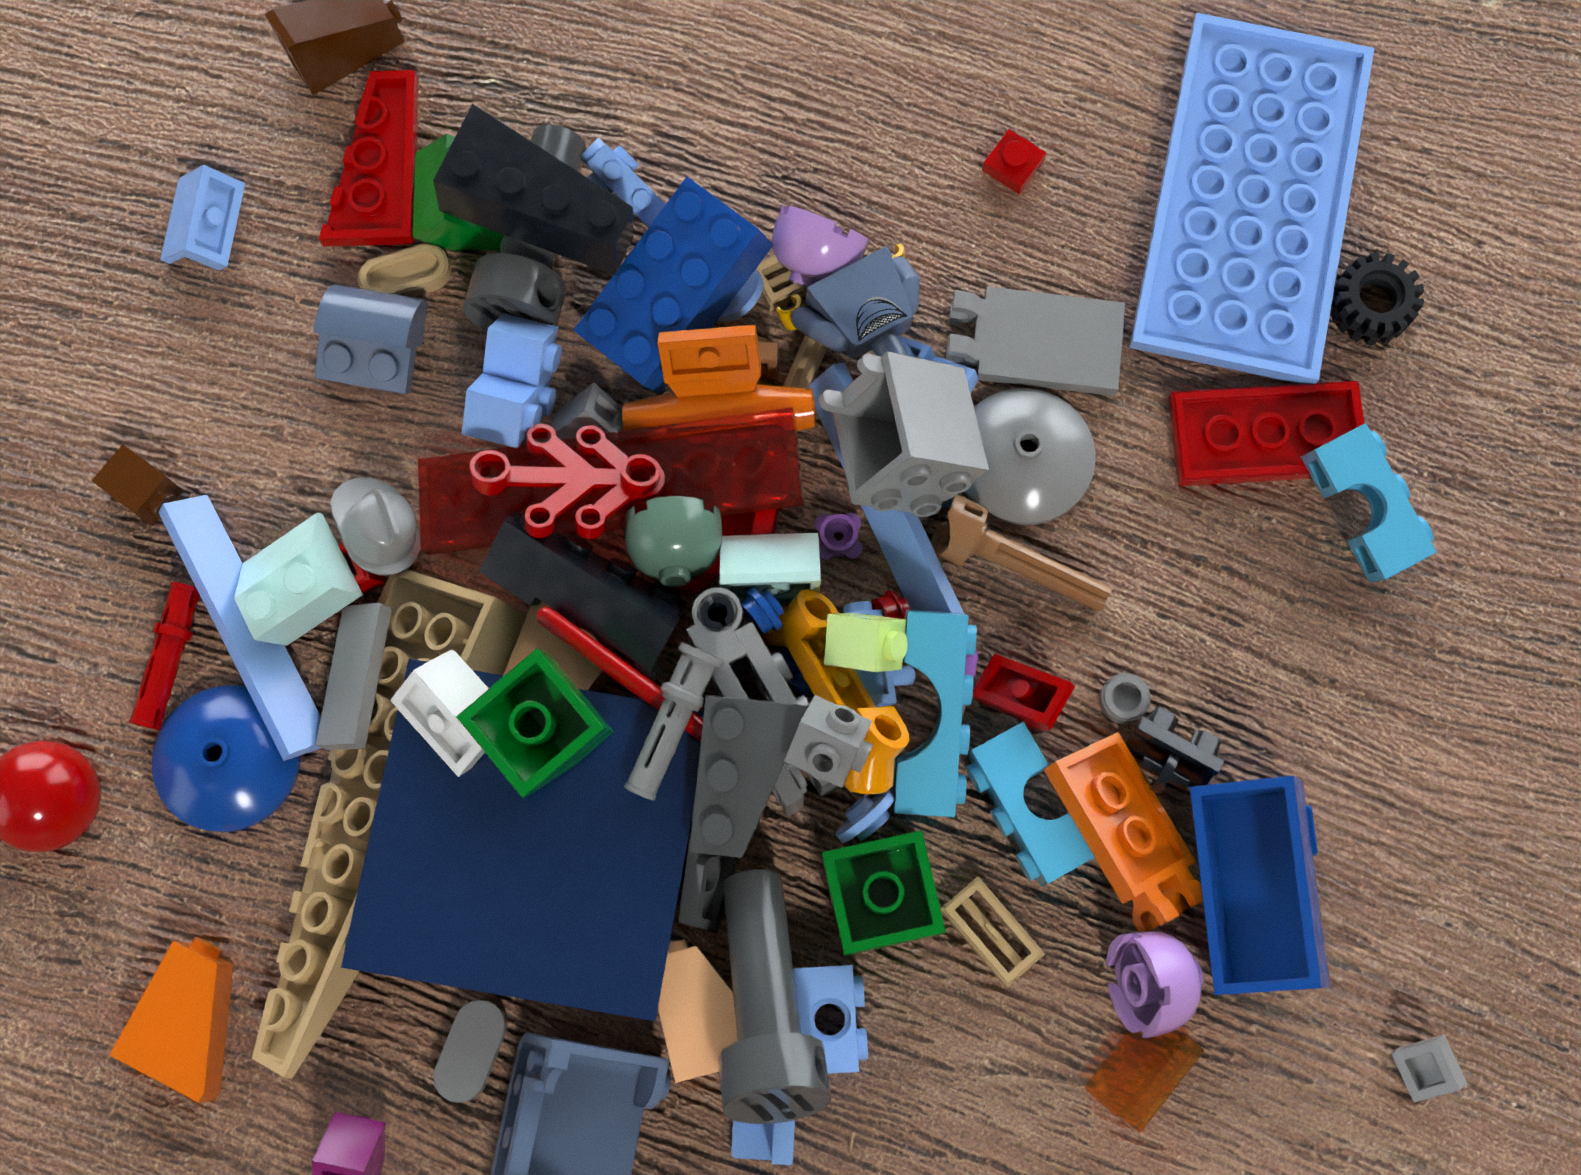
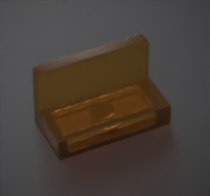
[1085,1030,1205,1133]

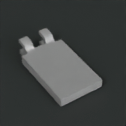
[945,286,1125,396]

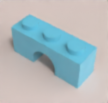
[1301,423,1437,583]
[965,721,1095,887]

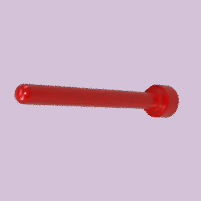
[536,607,703,742]

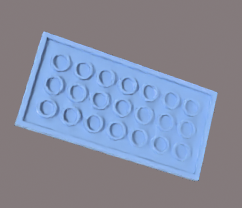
[1129,13,1375,384]

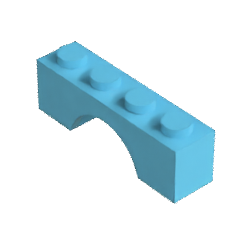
[893,610,977,817]

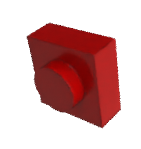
[982,129,1047,194]

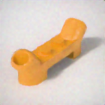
[760,589,909,794]

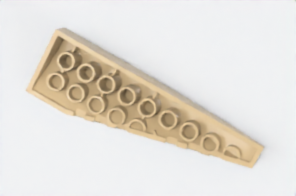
[252,570,527,1079]

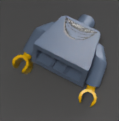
[775,244,920,359]

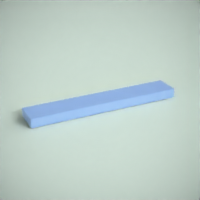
[809,363,964,613]
[158,495,321,761]

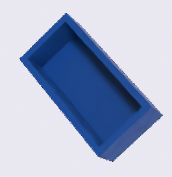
[573,176,773,394]
[1190,775,1330,995]

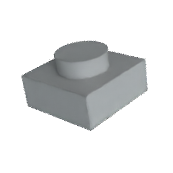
[1391,1034,1467,1103]

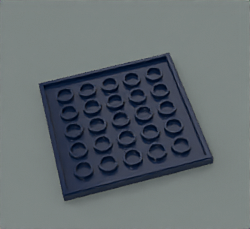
[341,659,704,1021]

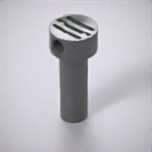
[463,124,586,332]
[718,869,831,1124]

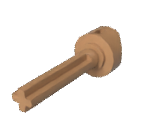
[930,494,1112,611]

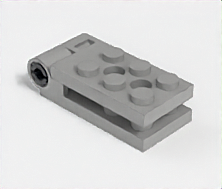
[686,588,838,818]

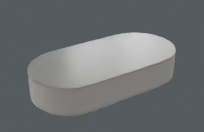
[434,1000,508,1103]

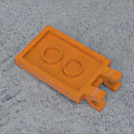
[1044,732,1203,932]

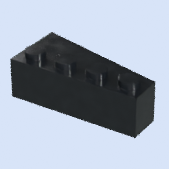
[433,104,633,275]
[479,510,688,678]

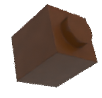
[91,444,183,526]

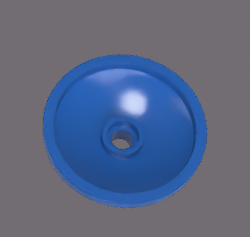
[151,685,301,832]

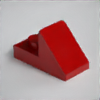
[972,653,1075,735]

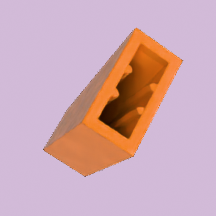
[109,937,233,1103]

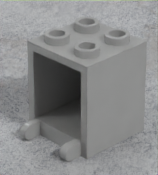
[818,351,989,517]

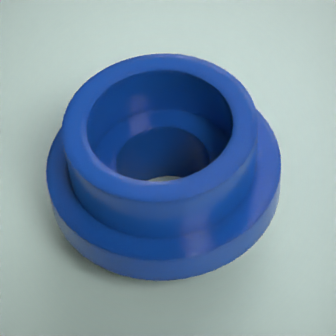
[741,587,784,635]

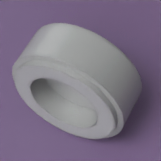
[1099,673,1151,724]

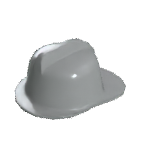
[330,478,421,575]

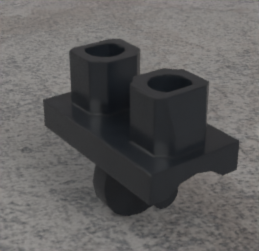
[1125,706,1224,794]

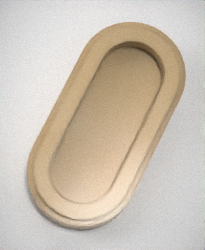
[358,243,451,297]

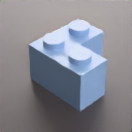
[462,313,562,448]

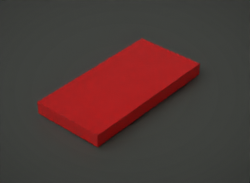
[1168,381,1365,486]

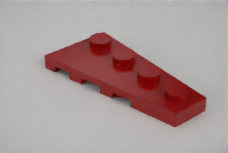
[319,70,419,247]

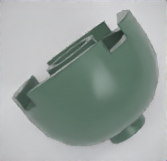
[624,496,723,587]

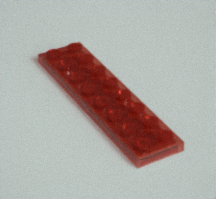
[418,407,804,555]

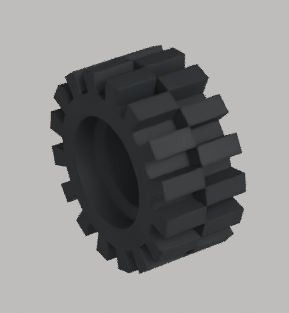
[1330,252,1424,345]

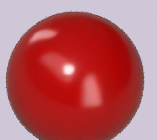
[0,741,101,852]

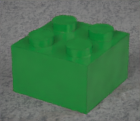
[821,830,946,957]

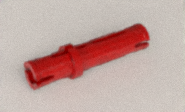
[128,582,200,731]

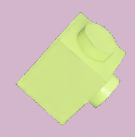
[824,613,908,672]

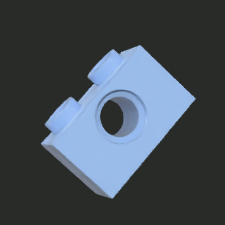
[793,965,868,1074]

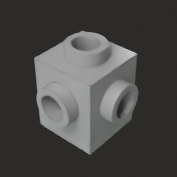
[784,695,873,788]

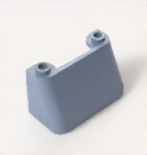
[490,1032,671,1175]

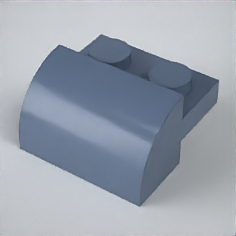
[313,284,428,394]

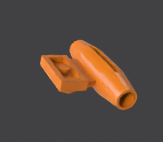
[622,325,816,446]

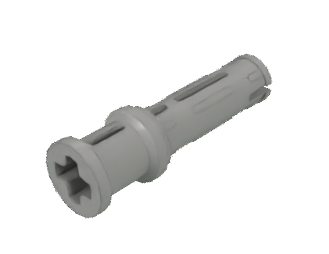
[624,642,724,800]

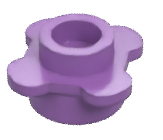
[814,513,863,561]

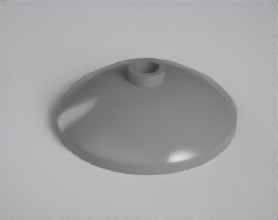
[964,388,1096,526]

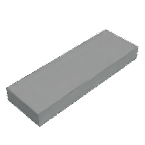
[315,603,392,750]

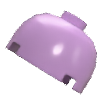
[772,205,870,288]
[1106,931,1203,1038]

